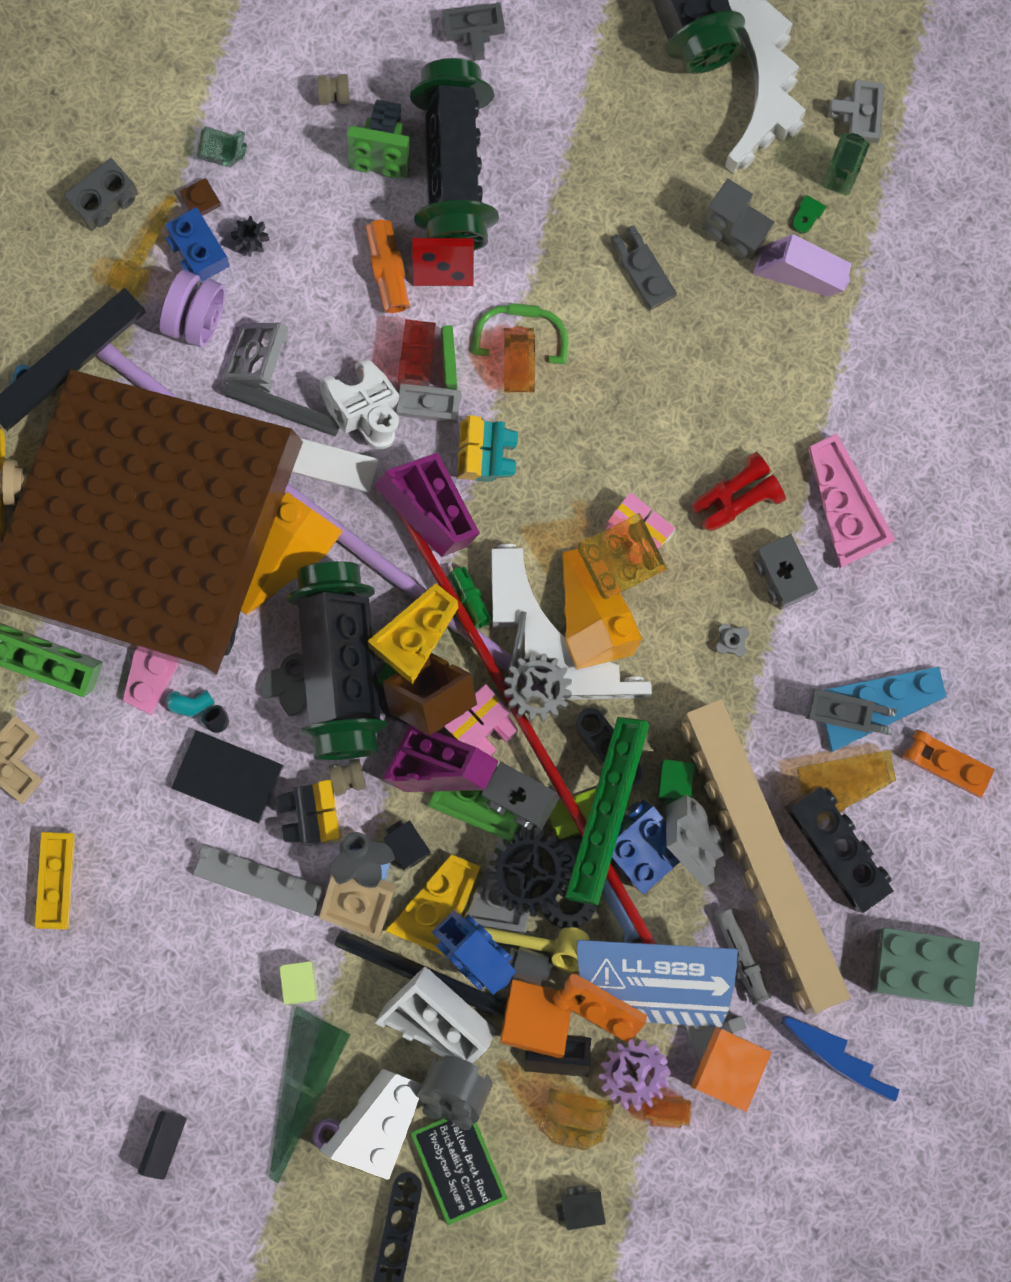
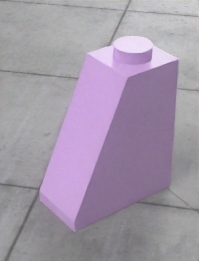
[753,234,852,297]

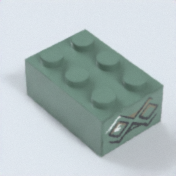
[870,928,980,1007]

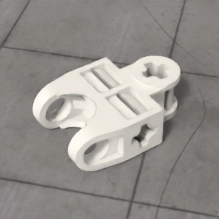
[320,359,400,449]

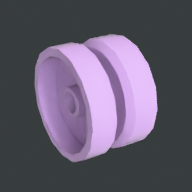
[160,270,226,348]

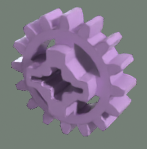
[599,1039,671,1111]

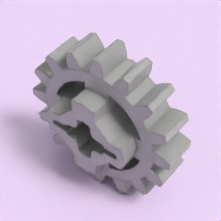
[503,653,572,723]

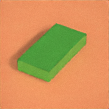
[441,325,457,390]

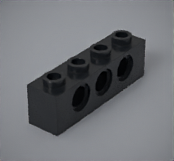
[784,786,894,913]

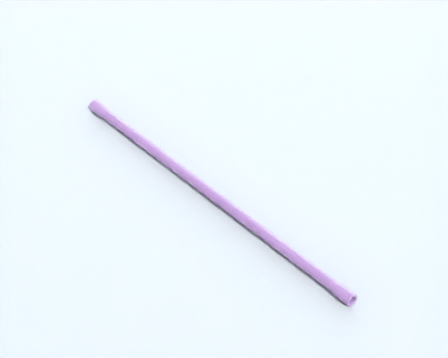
[96,343,555,694]

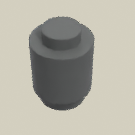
[508,947,553,986]

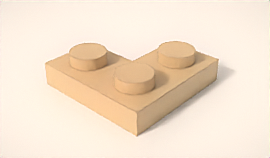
[0,715,44,805]

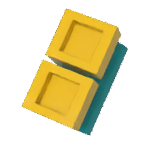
[456,415,518,482]

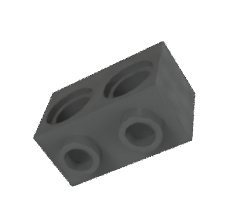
[64,158,138,231]

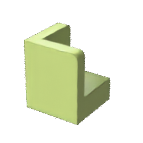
[280,961,318,1005]

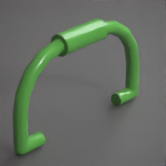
[472,303,568,364]

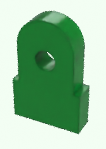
[792,195,827,234]

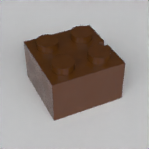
[382,652,477,736]

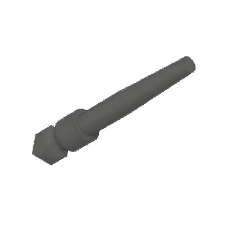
[506,611,527,682]

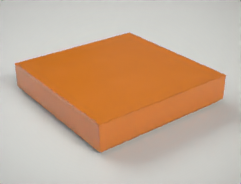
[499,979,571,1059]
[690,1027,772,1112]

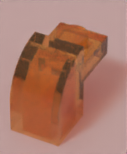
[504,326,535,392]

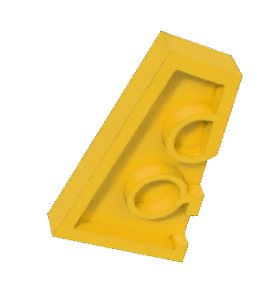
[368,583,459,684]

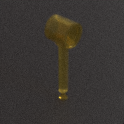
[107,195,177,298]

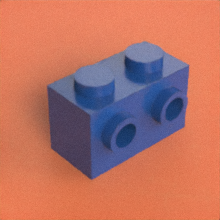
[165,207,230,282]

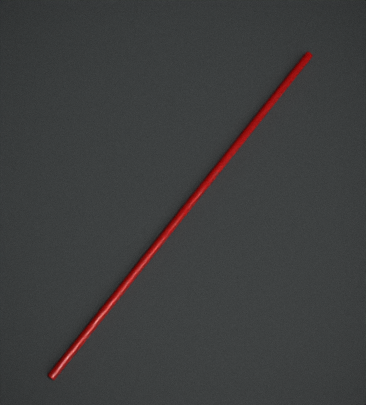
[395,509,656,944]

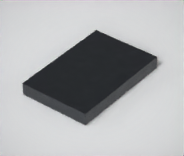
[171,730,284,824]

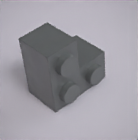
[702,178,775,260]

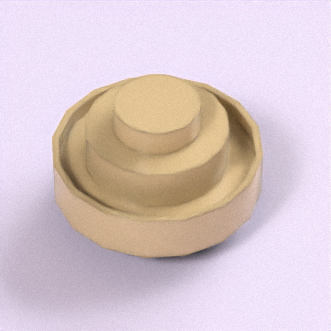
[0,460,29,506]

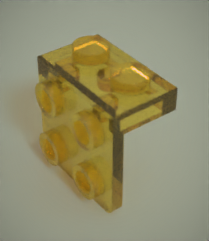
[577,513,668,599]

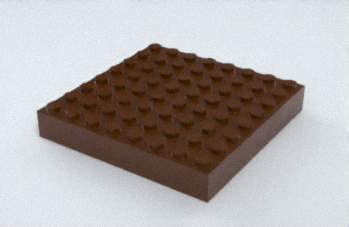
[0,369,303,675]

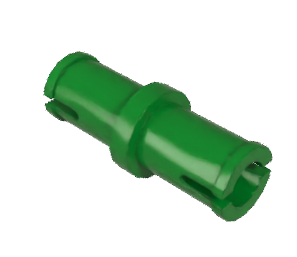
[448,566,493,629]

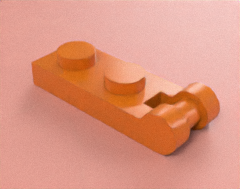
[902,729,995,798]
[553,974,647,1043]

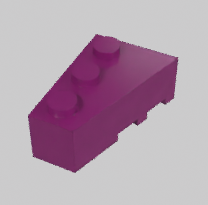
[374,452,480,557]
[383,724,499,792]

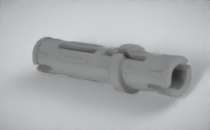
[715,908,772,1005]

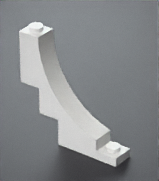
[491,544,652,700]

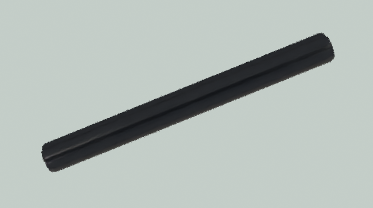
[335,931,506,1020]

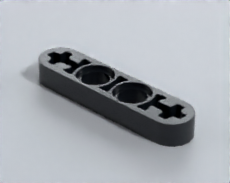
[373,1172,422,1282]

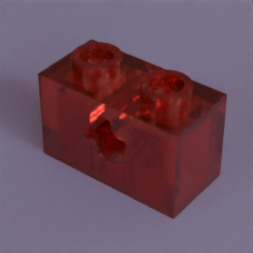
[398,319,436,388]

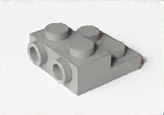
[666,795,726,887]

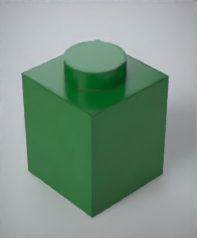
[657,759,695,807]

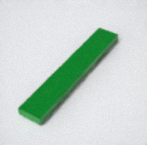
[565,717,650,905]

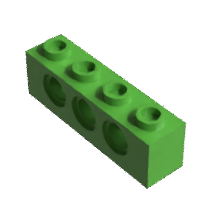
[0,623,103,698]

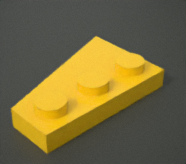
[385,854,481,956]

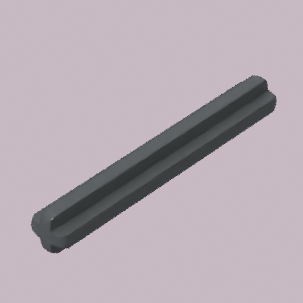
[224,380,340,436]

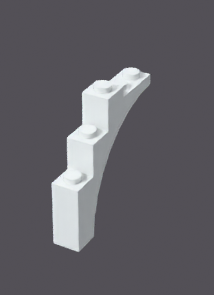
[725,0,806,174]

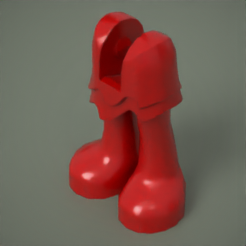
[691,451,786,531]

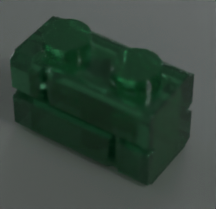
[821,133,870,196]

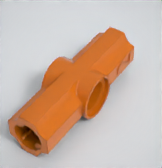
[365,219,410,314]

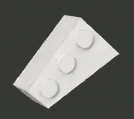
[375,966,496,1063]
[319,1069,422,1179]

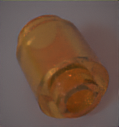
[643,1094,691,1129]

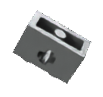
[753,534,818,610]
[481,762,560,831]

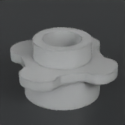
[716,624,749,657]

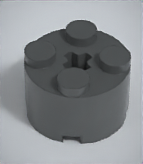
[418,1056,493,1130]

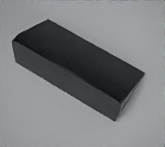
[524,1036,591,1077]
[138,1110,187,1180]

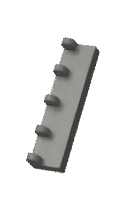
[193,844,324,918]

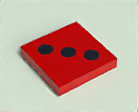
[412,238,474,286]

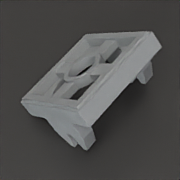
[223,323,289,393]

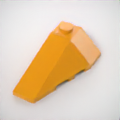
[241,492,343,615]
[562,545,642,670]

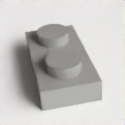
[397,383,461,423]

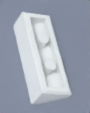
[292,438,378,493]

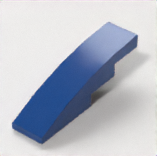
[781,1016,900,1102]

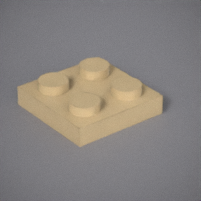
[319,873,397,940]

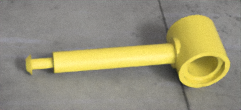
[484,927,590,973]

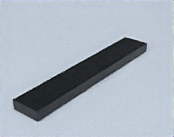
[0,287,146,431]

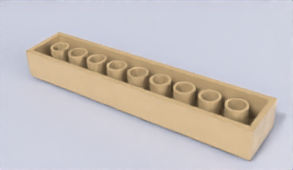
[679,699,851,1014]

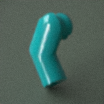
[166,690,215,717]

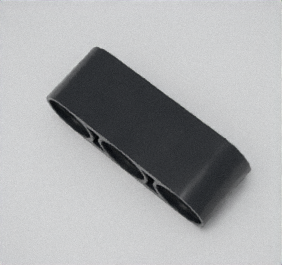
[575,708,643,789]

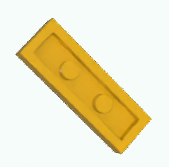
[35,832,75,930]

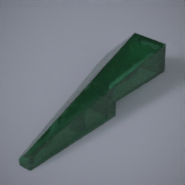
[269,1007,352,1183]

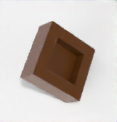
[180,178,221,216]

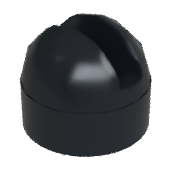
[201,705,230,733]

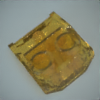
[540,1088,615,1150]

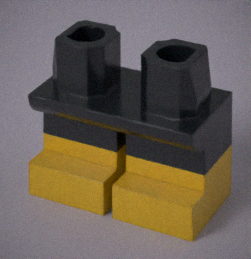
[277,779,341,846]

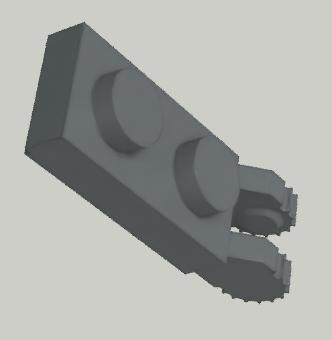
[610,225,677,311]
[805,688,897,735]

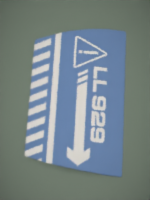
[577,940,738,1027]

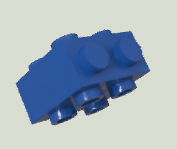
[611,799,680,894]
[431,910,517,995]

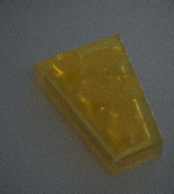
[796,749,896,825]

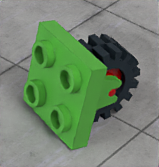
[347,100,410,178]

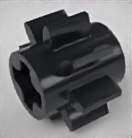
[231,216,270,257]

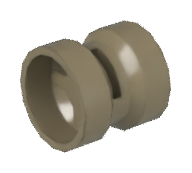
[318,74,350,105]
[328,758,366,796]

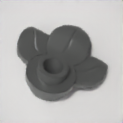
[261,654,307,717]
[332,832,395,888]

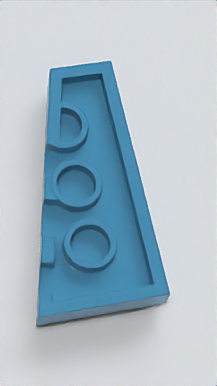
[824,667,947,753]

